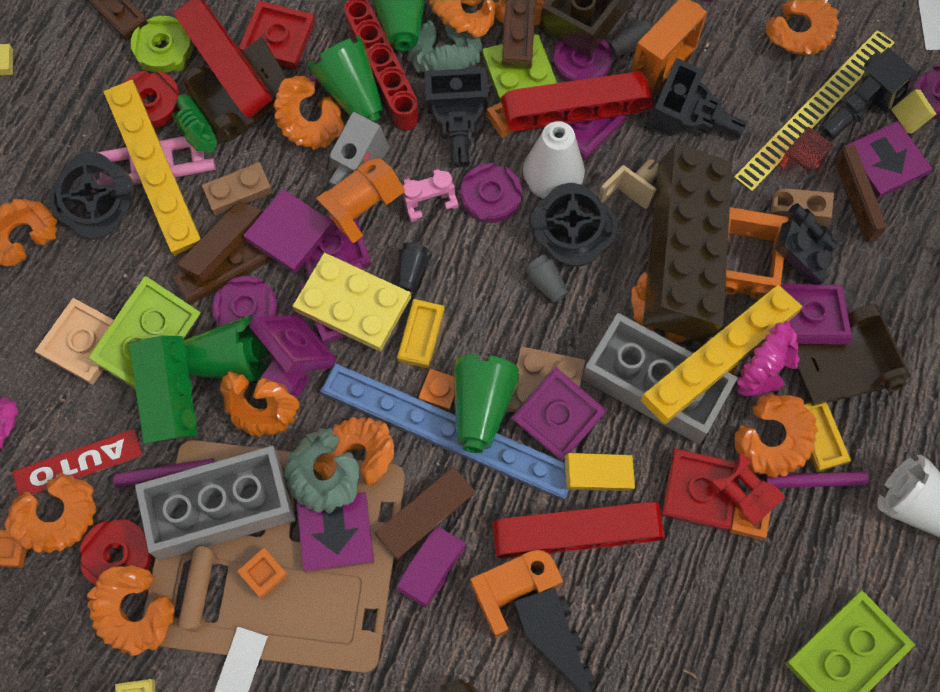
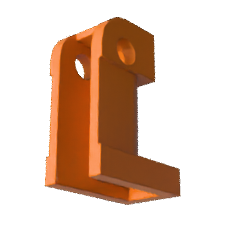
[316,158,405,243]
[470,550,564,639]

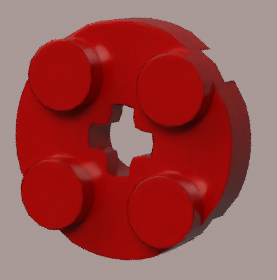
[123,71,180,130]
[80,519,154,585]

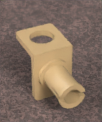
[598,159,658,209]

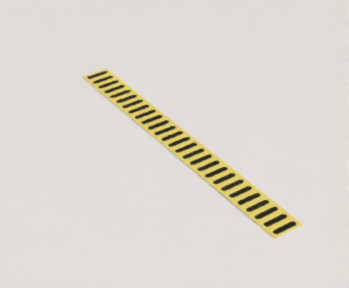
[734,30,895,191]

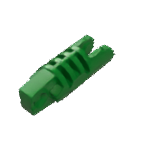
[172,94,217,153]

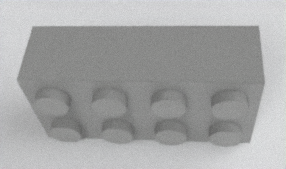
[582,313,738,445]
[135,446,296,561]

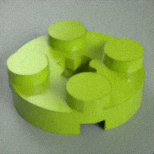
[131,16,193,73]

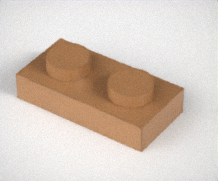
[202,162,273,216]

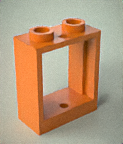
[631,0,707,94]
[725,207,788,300]

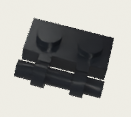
[775,203,837,285]

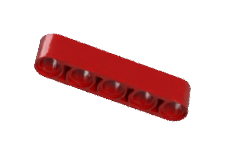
[174,0,273,119]
[344,0,419,131]
[500,72,653,131]
[492,502,665,559]

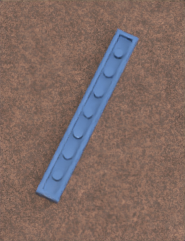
[320,363,569,501]

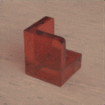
[779,127,834,172]

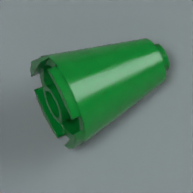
[372,0,425,52]
[307,36,383,123]
[184,316,268,382]
[453,354,520,453]

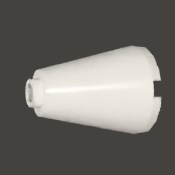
[523,121,585,199]
[878,454,940,537]

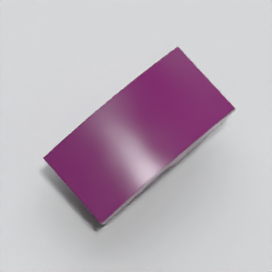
[397,526,466,608]

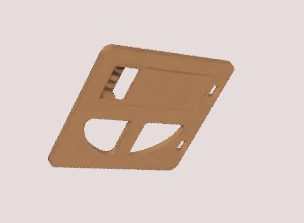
[142,440,405,673]

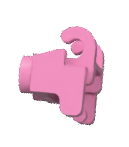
[402,169,459,222]

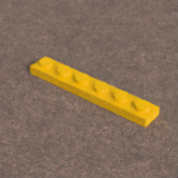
[103,80,201,256]
[640,285,803,425]

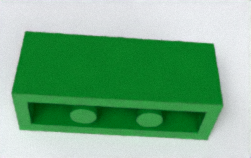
[129,335,198,444]

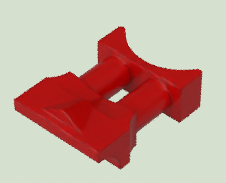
[709,453,786,526]

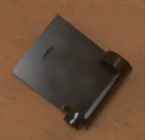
[183,37,287,143]
[796,304,911,406]

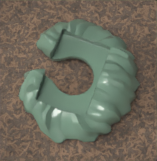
[407,20,482,74]
[284,428,359,513]

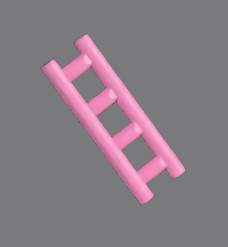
[92,136,216,193]

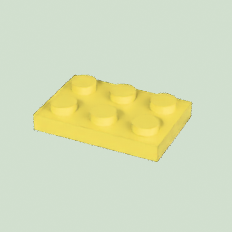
[293,253,411,352]

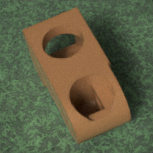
[770,189,834,228]

